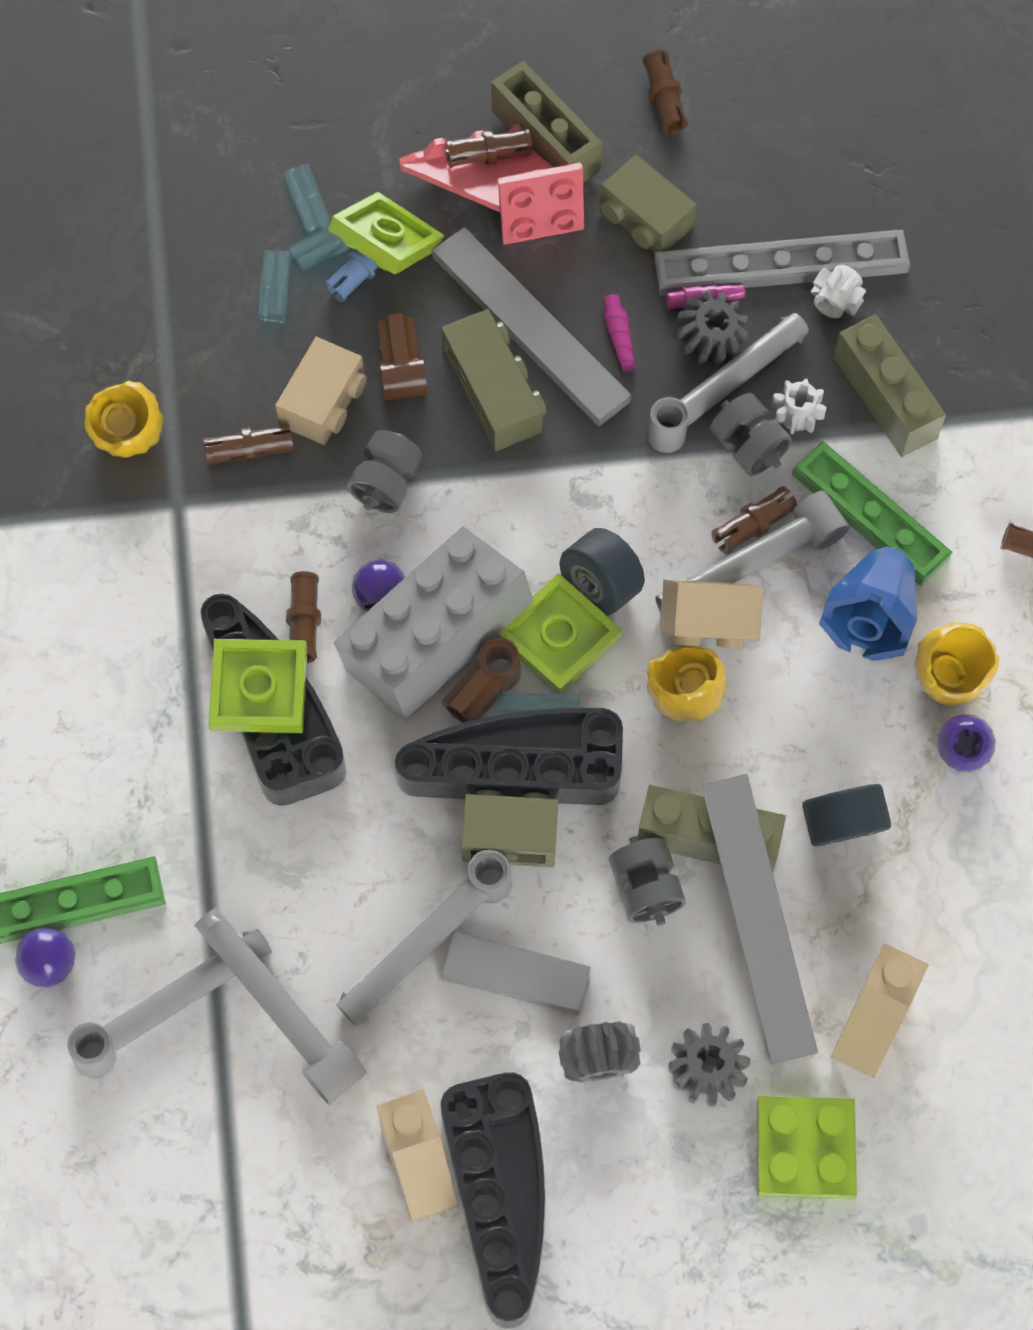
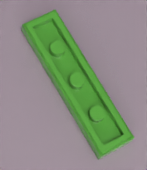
[792,441,953,587]
[0,856,166,944]

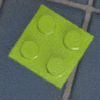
[328,192,444,275]
[496,573,623,696]
[208,639,307,733]
[757,1096,857,1199]

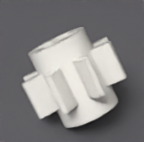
[811,265,866,318]
[772,379,827,435]

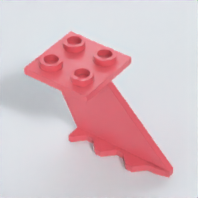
[399,123,584,245]

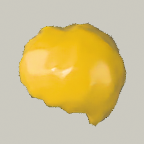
[84,380,164,458]
[914,621,999,707]
[646,645,728,722]

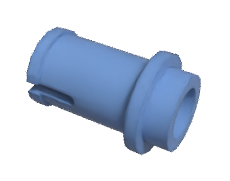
[324,251,378,302]

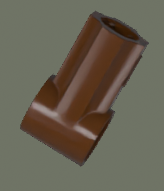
[377,314,427,401]
[442,638,521,723]

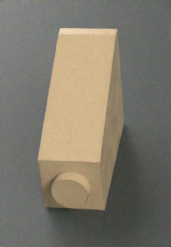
[831,943,929,1078]
[376,1089,458,1223]

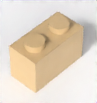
[275,337,367,446]
[660,579,764,648]

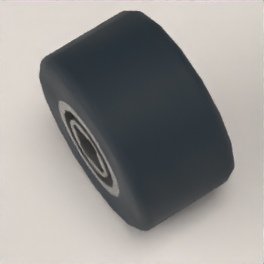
[559,528,645,616]
[802,784,892,846]

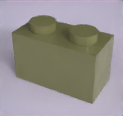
[600,154,697,253]
[462,790,558,867]

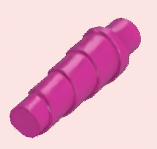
[665,284,745,310]
[603,294,636,372]

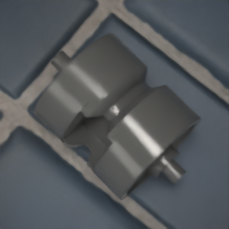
[710,393,792,476]
[347,430,424,513]
[609,836,686,926]

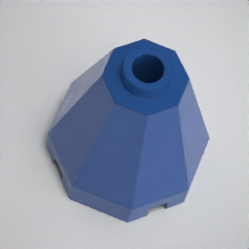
[819,547,917,661]

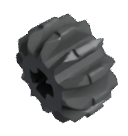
[676,290,748,365]
[559,1021,641,1082]
[668,1022,751,1107]

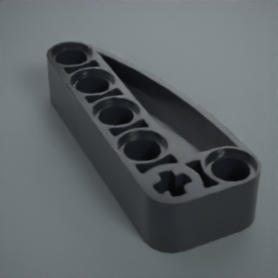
[200,593,346,806]
[395,707,623,805]
[441,1072,545,1328]

